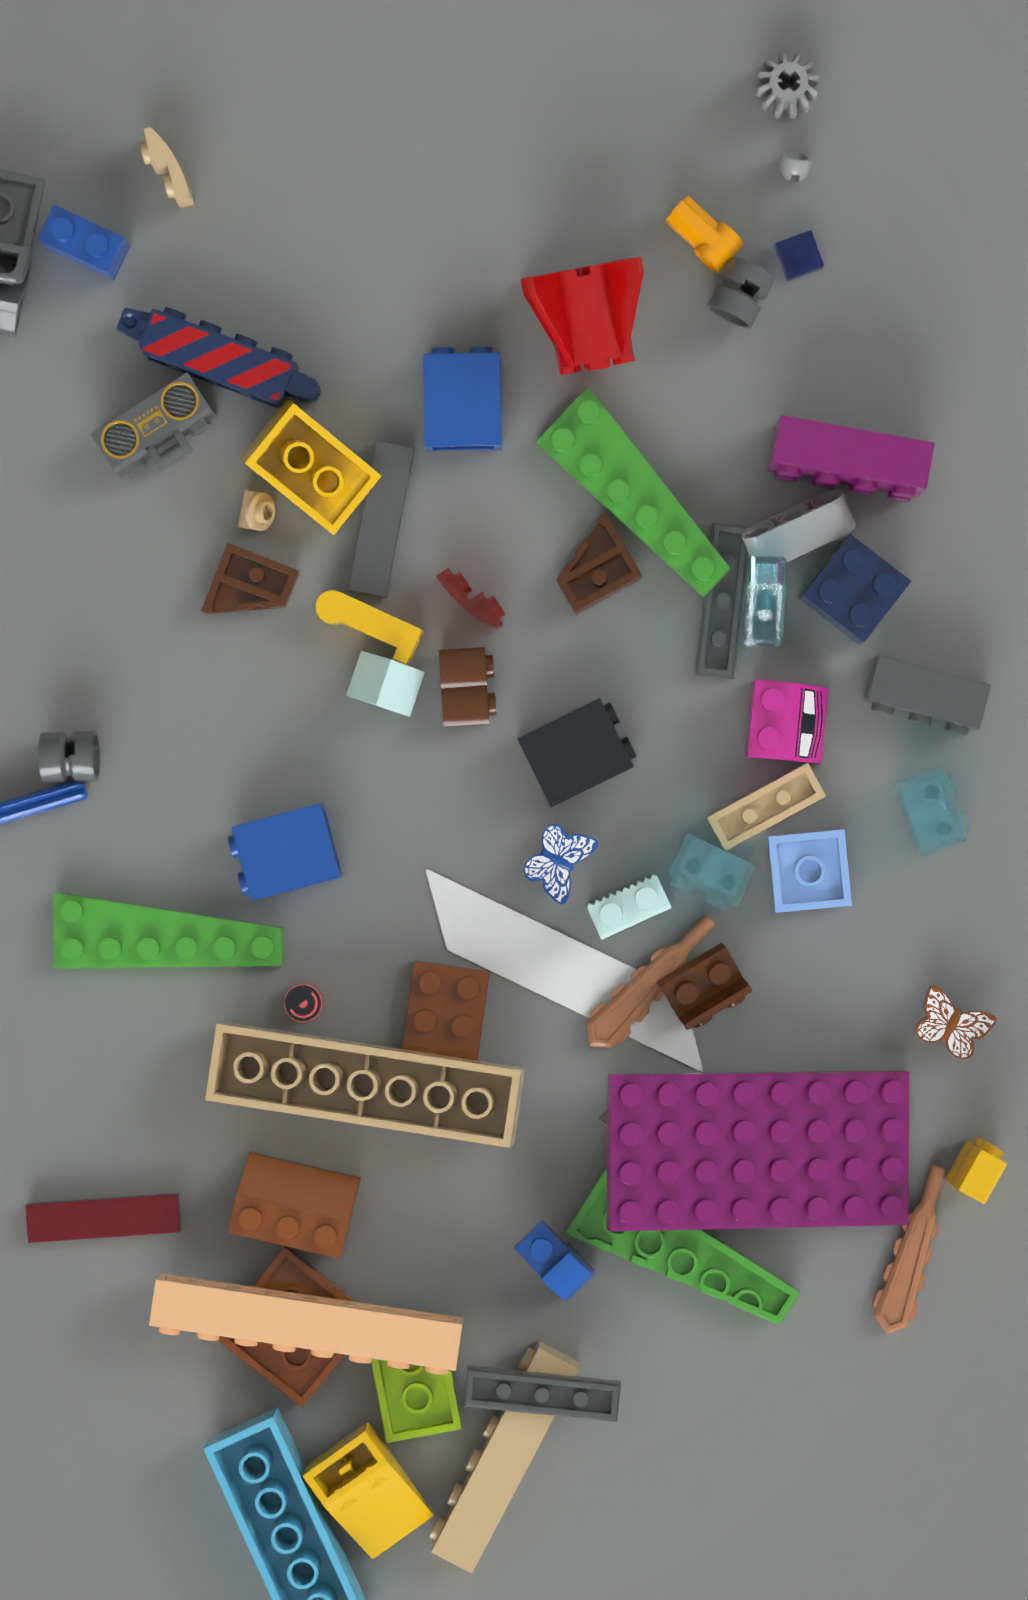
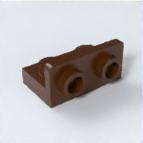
[657,943,752,1030]

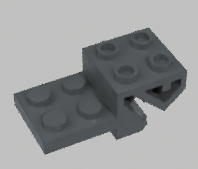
[0,169,45,338]

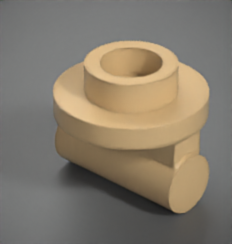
[237,490,276,531]

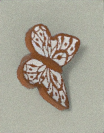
[915,985,997,1060]

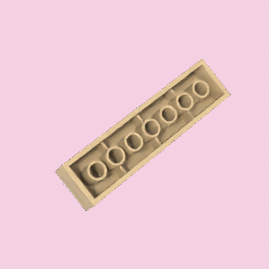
[205,1022,525,1148]

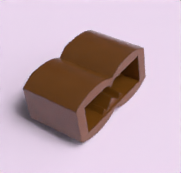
[439,647,497,727]

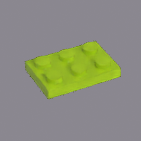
[371,1313,462,1443]

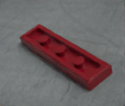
[25,1193,182,1243]

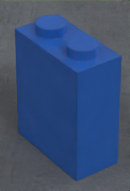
[423,346,502,451]
[228,803,343,901]

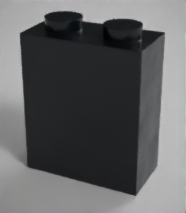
[517,698,637,807]

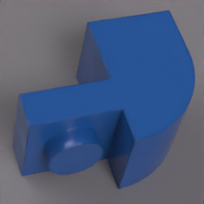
[514,1220,595,1301]

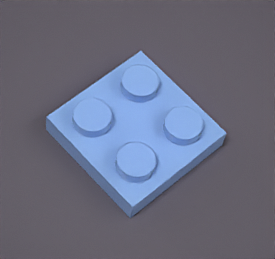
[767,829,852,913]

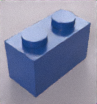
[38,205,130,280]

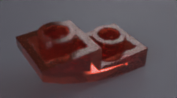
[436,568,506,631]

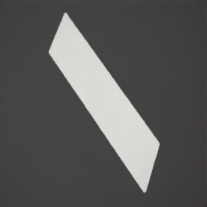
[426,869,703,1072]

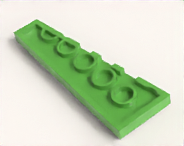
[536,387,730,598]
[53,893,284,968]
[565,1167,800,1325]

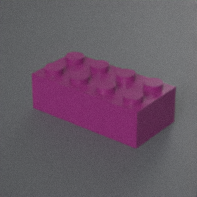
[767,415,935,502]

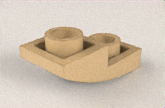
[140,127,195,208]

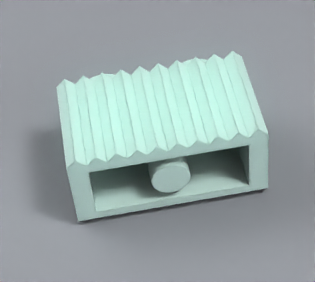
[587,874,671,940]

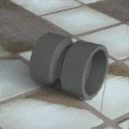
[707,257,775,329]
[38,731,100,782]

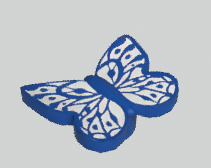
[523,824,598,904]

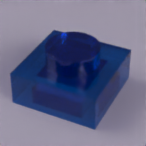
[774,230,824,282]

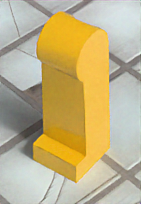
[315,590,424,665]

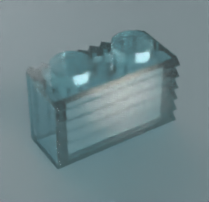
[744,556,786,647]

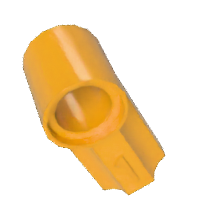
[666,196,744,273]

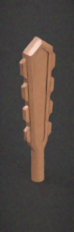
[586,914,716,1048]
[872,1164,946,1334]

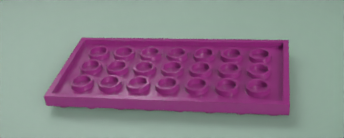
[606,1070,909,1232]

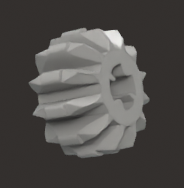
[755,52,820,119]

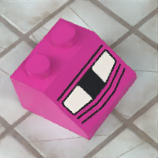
[745,679,828,764]

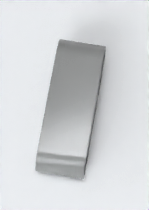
[741,489,856,571]

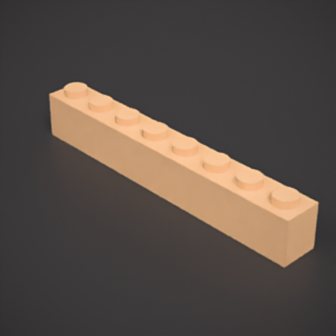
[149,1273,464,1375]

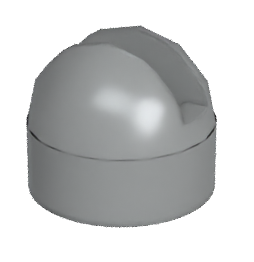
[780,151,812,182]

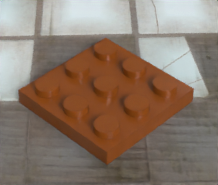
[218,1246,357,1408]

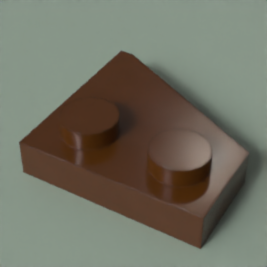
[556,513,642,615]
[201,543,300,614]

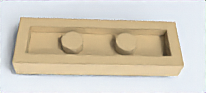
[706,763,826,851]

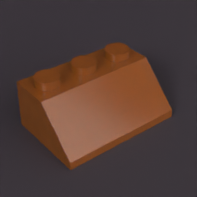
[228,1152,361,1259]

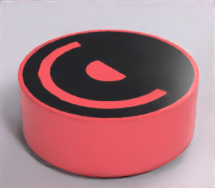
[284,983,323,1022]

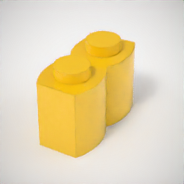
[945,1136,1008,1204]

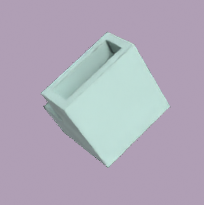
[346,651,425,717]

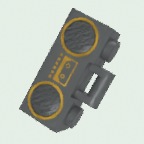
[91,372,216,478]

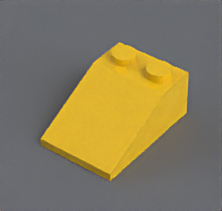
[240,399,381,535]

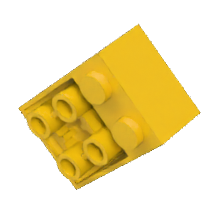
[302,1421,435,1560]

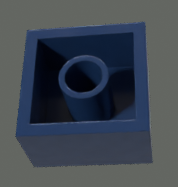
[799,534,911,645]

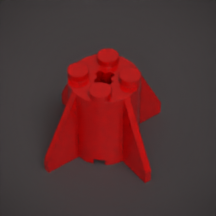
[520,257,644,375]

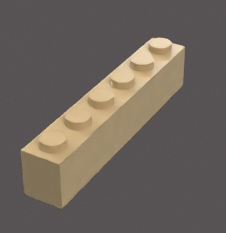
[429,1341,580,1574]

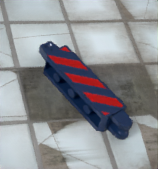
[117,307,321,408]

